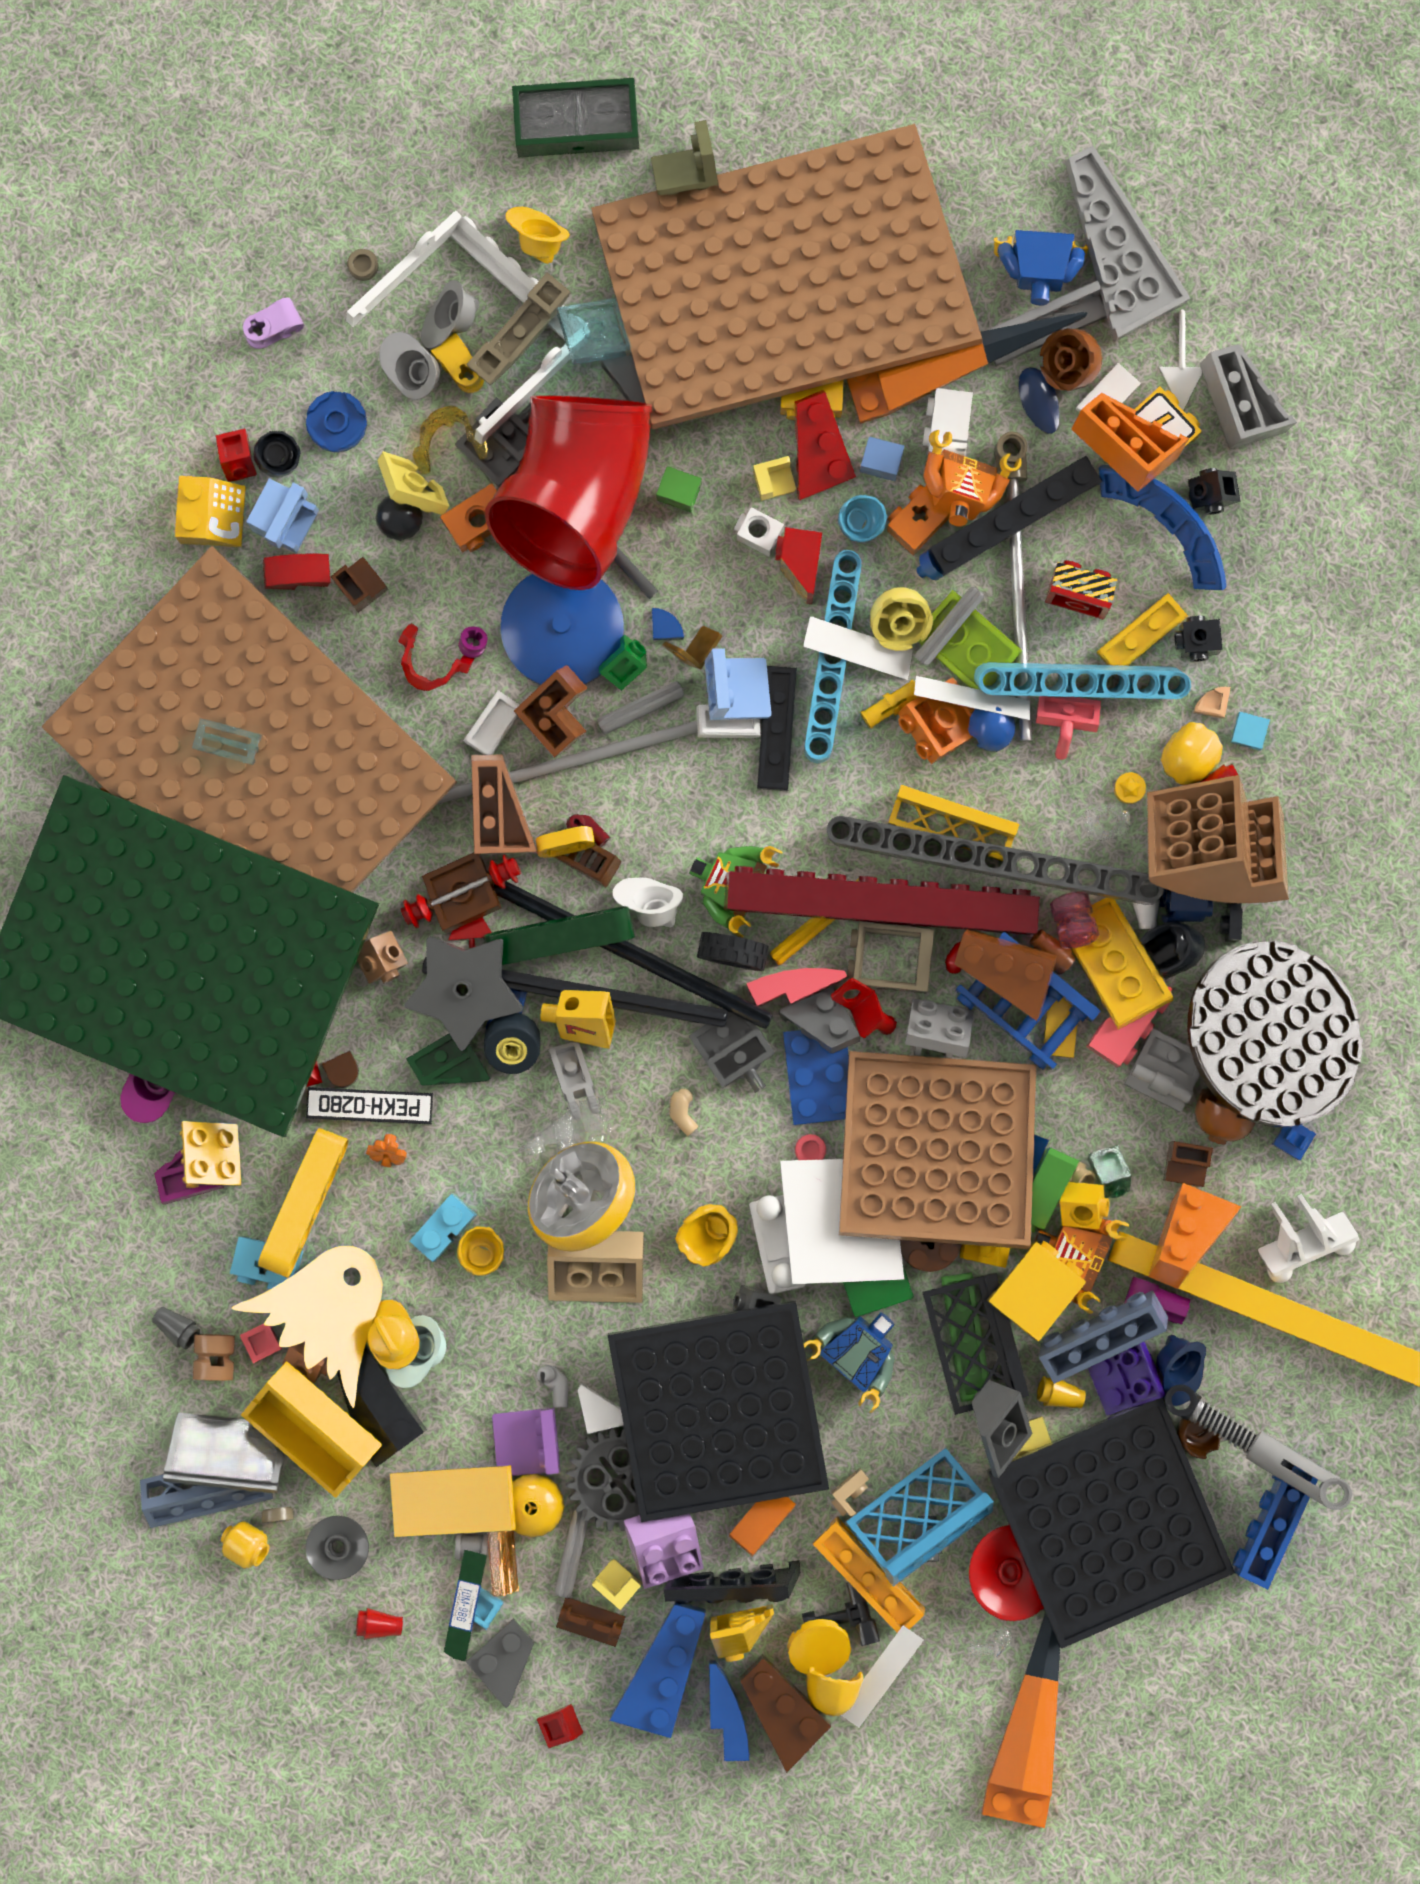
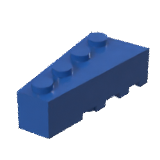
[610,1602,706,1738]

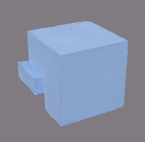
[246,478,319,554]

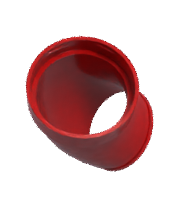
[485,395,652,590]

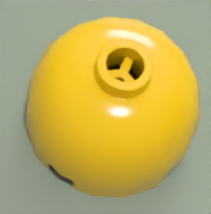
[512,1474,565,1538]

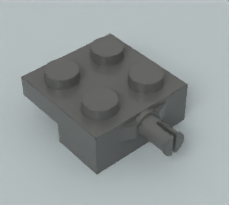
[455,397,531,488]
[689,1011,775,1093]

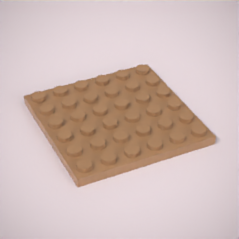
[839,1051,1036,1249]

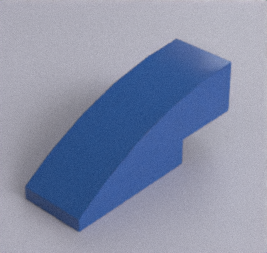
[709,1660,750,1761]

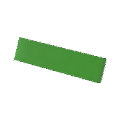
[941,1272,988,1402]

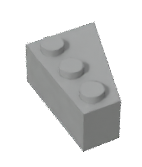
[1200,344,1297,450]

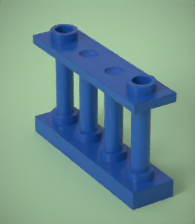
[955,932,1101,1070]

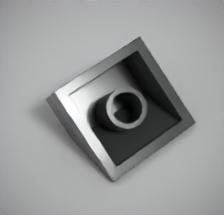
[972,1380,1033,1478]

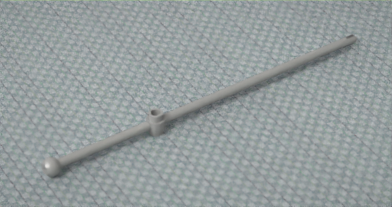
[436,720,697,805]

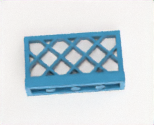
[846,1448,994,1587]

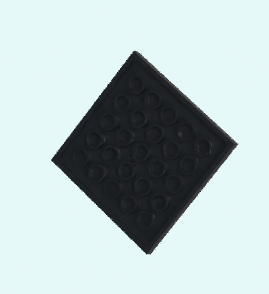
[607,1301,829,1522]
[986,1398,1235,1649]

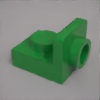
[599,635,647,691]

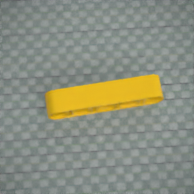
[258,1128,349,1278]

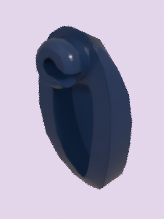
[1018,367,1059,434]

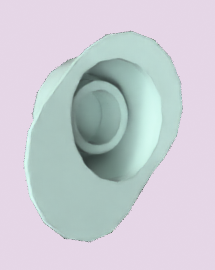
[386,1315,446,1388]

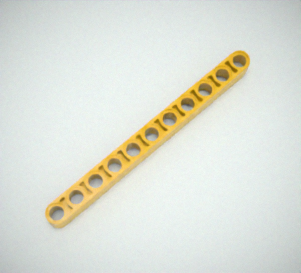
[1108,1231,1420,1387]

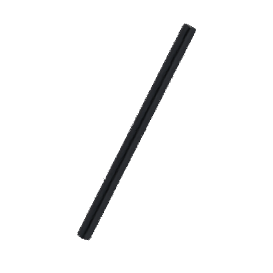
[494,881,773,1029]
[422,957,728,1027]

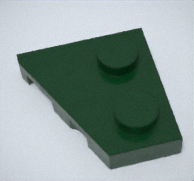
[406,1034,491,1086]

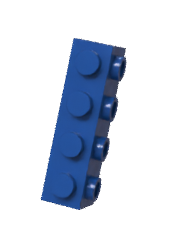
[1232,1466,1318,1590]

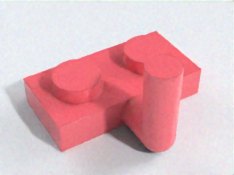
[1036,696,1101,760]

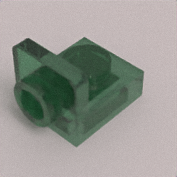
[1088,1145,1132,1198]

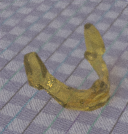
[412,406,487,474]

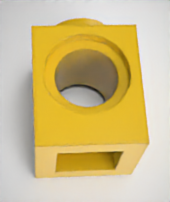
[1060,1182,1110,1229]

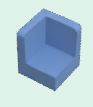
[860,437,904,481]

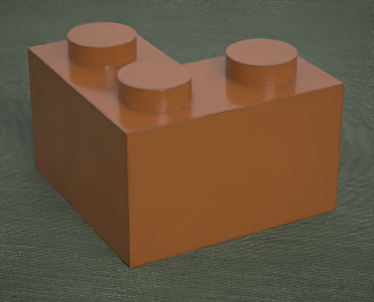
[514,665,588,758]

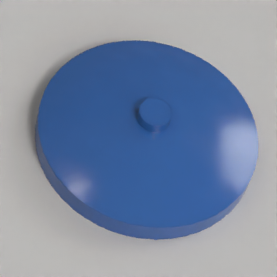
[501,574,624,685]

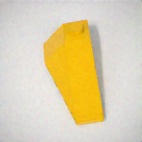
[710,1604,774,1662]

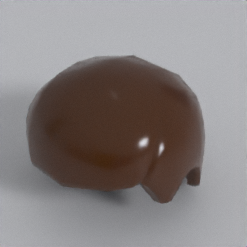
[1176,1418,1222,1459]

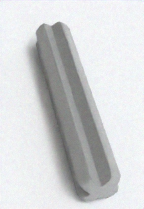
[915,587,984,665]
[597,681,684,734]
[555,1504,589,1598]

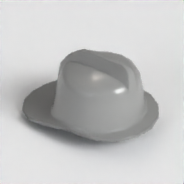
[421,280,479,349]
[379,332,441,400]

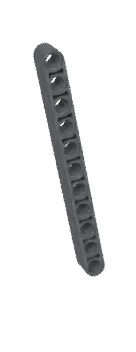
[827,816,1164,905]

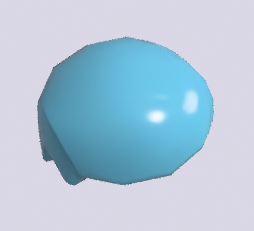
[838,495,887,542]

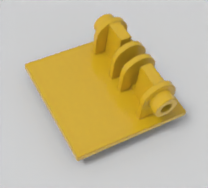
[180,1121,241,1188]

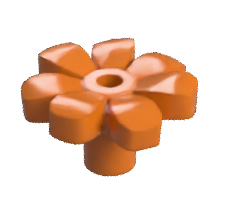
[366,1134,407,1167]

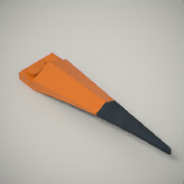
[847,312,1088,424]
[981,1614,1060,1828]

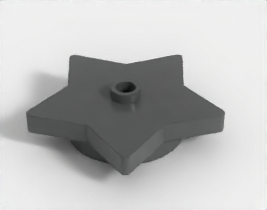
[404,936,523,1051]

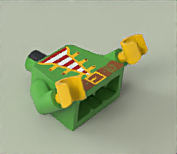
[689,846,782,938]

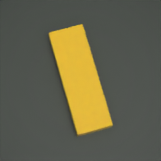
[1097,593,1188,676]

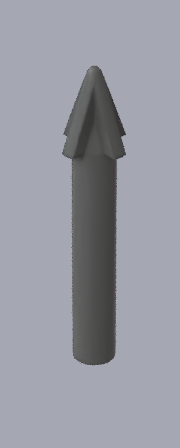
[614,547,658,599]

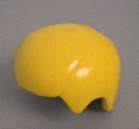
[457,1226,504,1276]

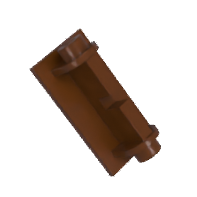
[556,1598,626,1647]

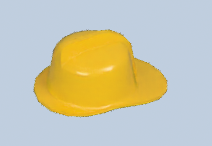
[505,206,570,264]
[366,1300,420,1369]

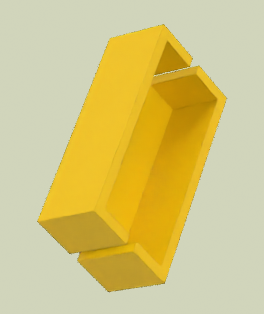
[241,1361,382,1498]

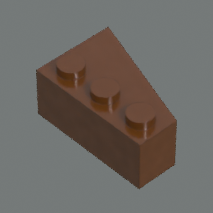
[740,1654,831,1773]

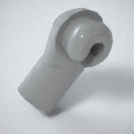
[537,1365,568,1408]

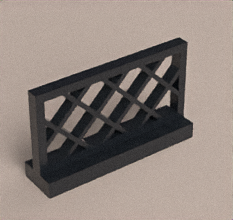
[922,1273,1029,1415]

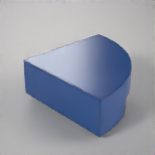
[652,608,684,640]

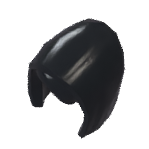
[1140,922,1205,979]

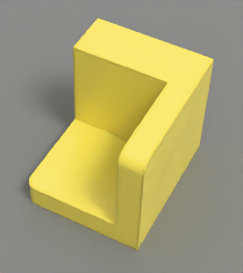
[753,456,796,501]
[592,1559,642,1610]

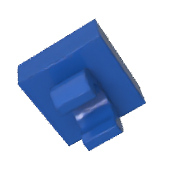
[1272,1125,1316,1161]

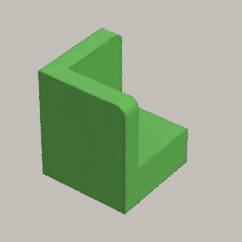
[656,467,702,513]

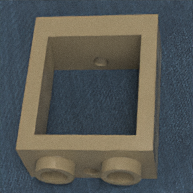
[847,922,934,994]

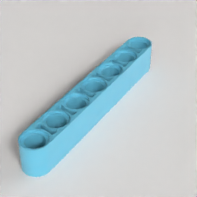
[804,550,861,763]
[974,662,1191,699]

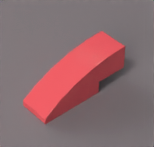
[746,968,847,1007]

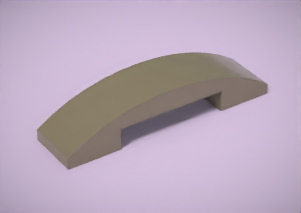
[466,272,571,385]

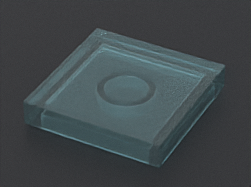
[557,298,632,365]

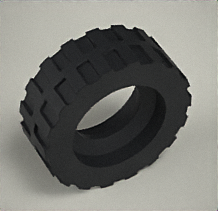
[697,932,769,971]

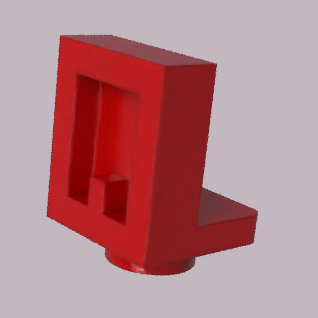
[215,428,257,482]

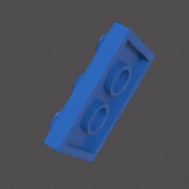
[783,1030,849,1125]

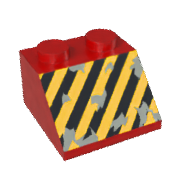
[775,527,823,605]
[1045,560,1117,620]

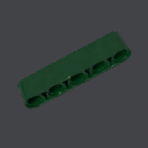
[483,906,635,965]

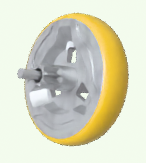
[528,1141,635,1252]

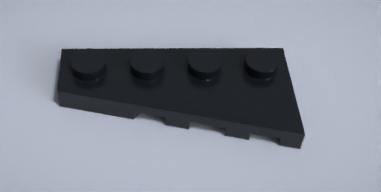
[664,1560,801,1604]

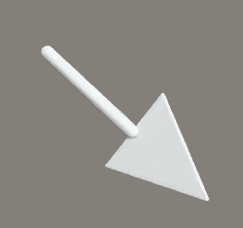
[1159,310,1202,410]

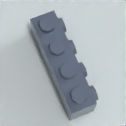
[1039,1290,1168,1384]

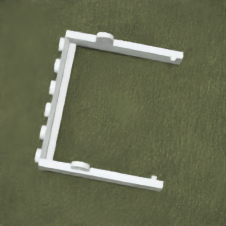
[346,210,590,445]

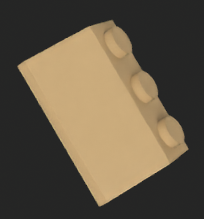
[547,1231,644,1303]

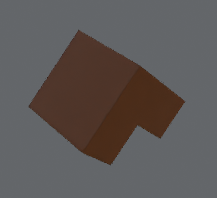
[330,557,388,613]
[1163,1141,1213,1187]

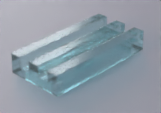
[192,718,262,765]

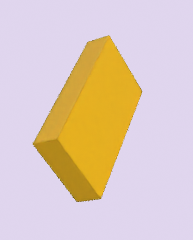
[1043,998,1077,1058]

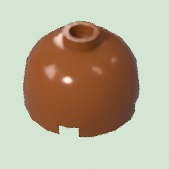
[1040,328,1103,391]
[1195,1088,1256,1145]

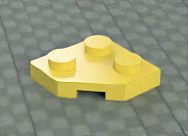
[377,451,449,515]

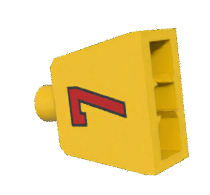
[540,990,616,1049]

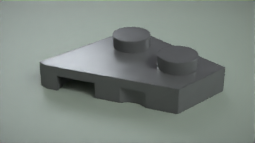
[779,987,860,1054]
[466,1619,535,1708]

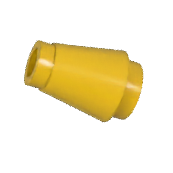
[1037,1376,1086,1409]

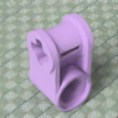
[243,297,305,349]

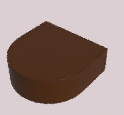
[322,1051,359,1087]

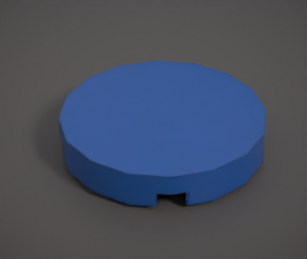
[306,391,367,453]

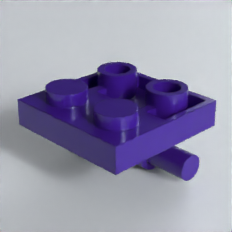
[1088,1341,1166,1416]

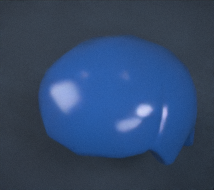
[968,707,1016,752]

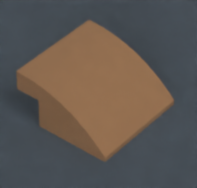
[1147,775,1289,903]

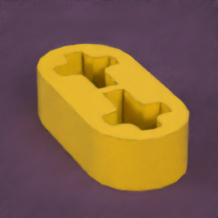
[535,826,595,858]

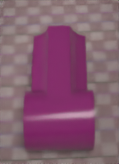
[1124,1276,1191,1325]

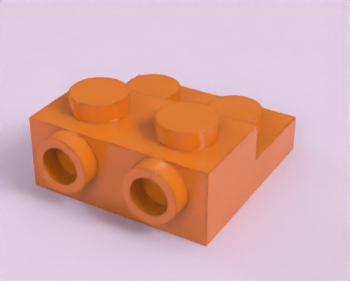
[898,677,975,764]

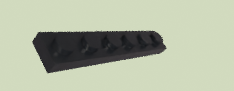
[928,455,1102,576]

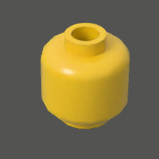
[221,1521,270,1569]

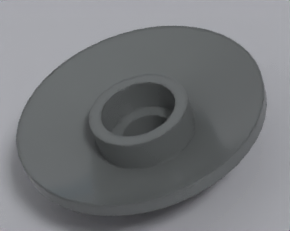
[306,1516,369,1580]

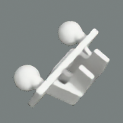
[1258,1194,1359,1283]
[749,1195,806,1295]

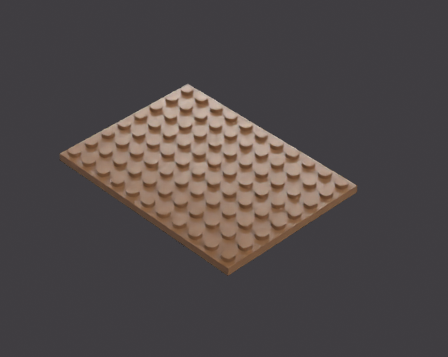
[591,124,982,430]
[42,546,457,892]

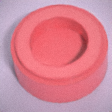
[795,1134,826,1160]

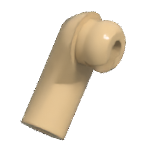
[670,1088,699,1137]

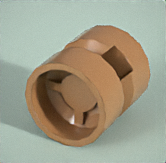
[193,1334,235,1381]

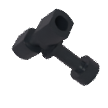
[802,1582,880,1646]

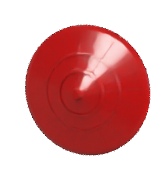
[969,1525,1043,1621]

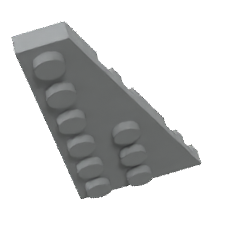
[1065,146,1190,342]

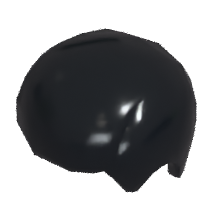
[253,431,301,478]
[375,496,423,541]

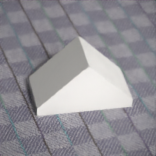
[578,1383,624,1434]

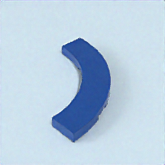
[1099,464,1227,590]

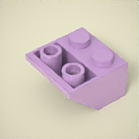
[624,1514,704,1589]

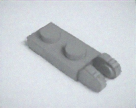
[548,1041,599,1120]

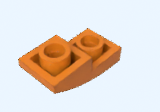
[729,1497,796,1557]

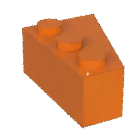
[1071,393,1189,492]
[1148,1183,1242,1289]

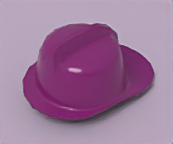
[120,1074,175,1123]

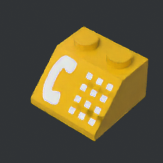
[175,476,246,547]

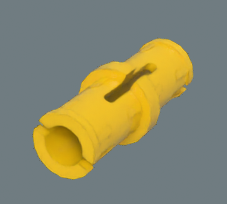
[860,679,920,729]

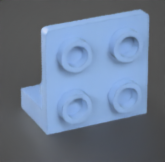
[704,648,771,720]

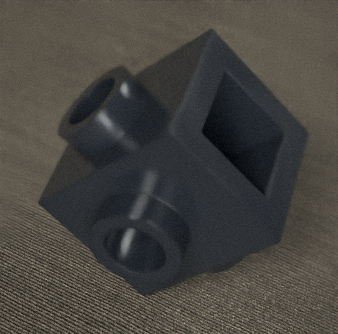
[1188,468,1241,515]
[1174,616,1223,662]

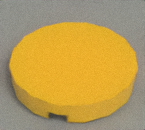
[787,1619,851,1675]

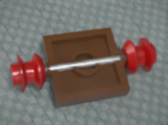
[401,852,521,933]

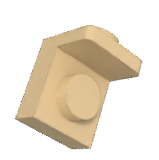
[831,1468,869,1518]

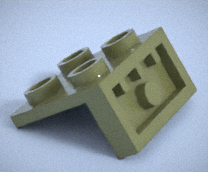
[651,120,718,195]

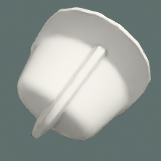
[613,878,683,927]

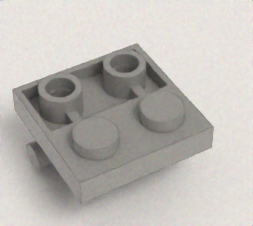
[1124,1028,1200,1112]

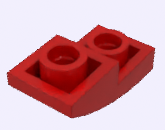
[263,553,331,590]

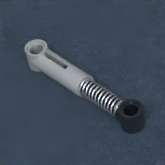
[1165,1385,1352,1510]

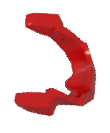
[398,623,475,691]

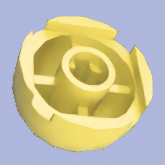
[870,587,933,651]

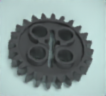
[565,1427,640,1531]

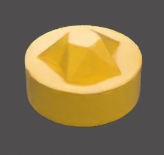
[1114,772,1146,804]

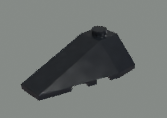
[337,1345,427,1467]

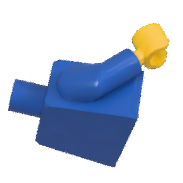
[994,230,1088,306]

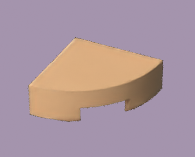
[1193,687,1231,719]

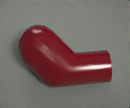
[566,814,611,847]

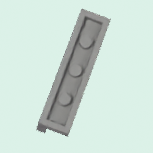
[988,280,1107,367]

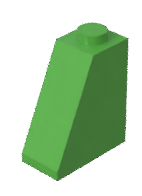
[1031,1147,1079,1233]

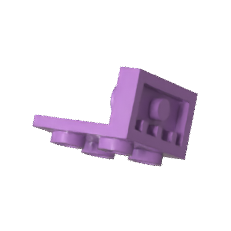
[492,1408,561,1476]

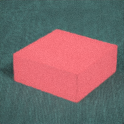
[239,1323,282,1364]

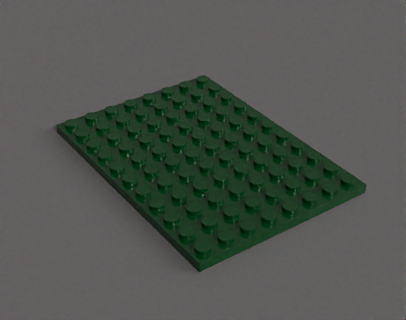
[0,775,380,1137]

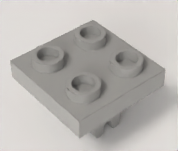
[905,998,974,1058]

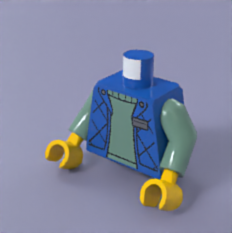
[804,1312,895,1413]

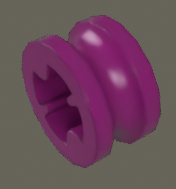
[458,626,488,658]

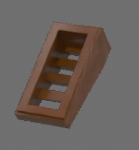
[554,828,621,888]

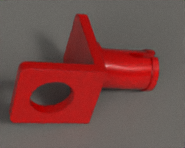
[831,978,897,1038]

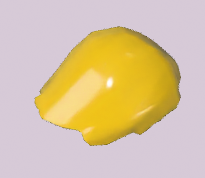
[1161,722,1222,785]
[675,1204,738,1267]
[806,1667,863,1717]

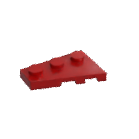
[794,390,856,500]

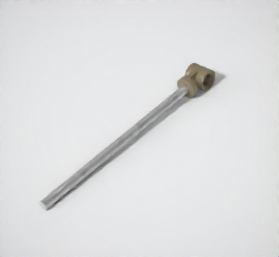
[994,431,1032,741]

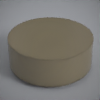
[347,249,379,281]
[261,1507,294,1523]

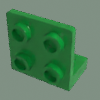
[843,1262,914,1317]

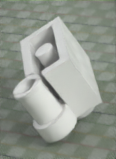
[923,388,973,457]

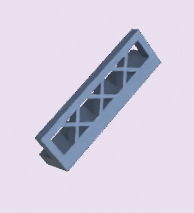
[140,1451,273,1528]

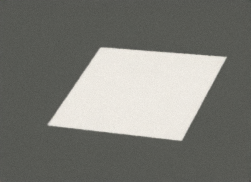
[780,1159,904,1284]

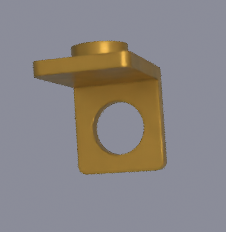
[662,626,722,670]

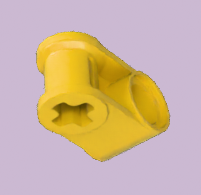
[430,333,484,393]

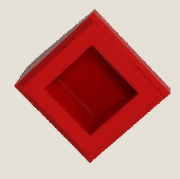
[537,1704,583,1748]

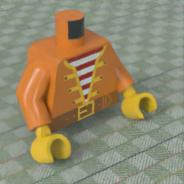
[923,430,1022,527]
[1034,1219,1129,1314]

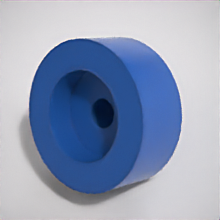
[916,550,943,581]

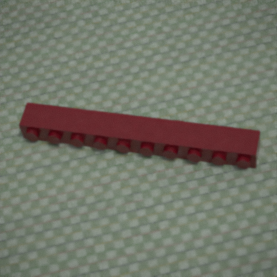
[724,866,1040,935]

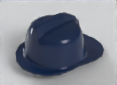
[1156,1335,1206,1406]

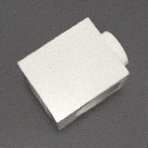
[734,507,784,557]

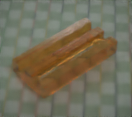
[487,1530,519,1596]

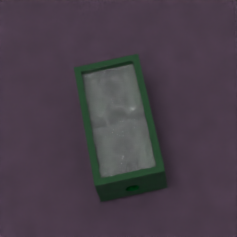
[512,78,640,158]

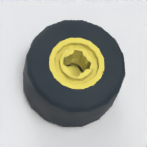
[484,1013,540,1074]

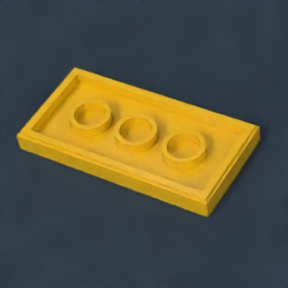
[1057,898,1174,1030]
[390,1465,516,1537]

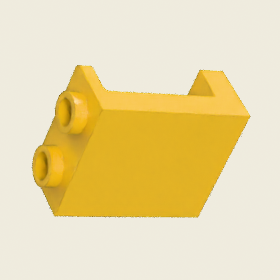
[986,1241,1086,1342]

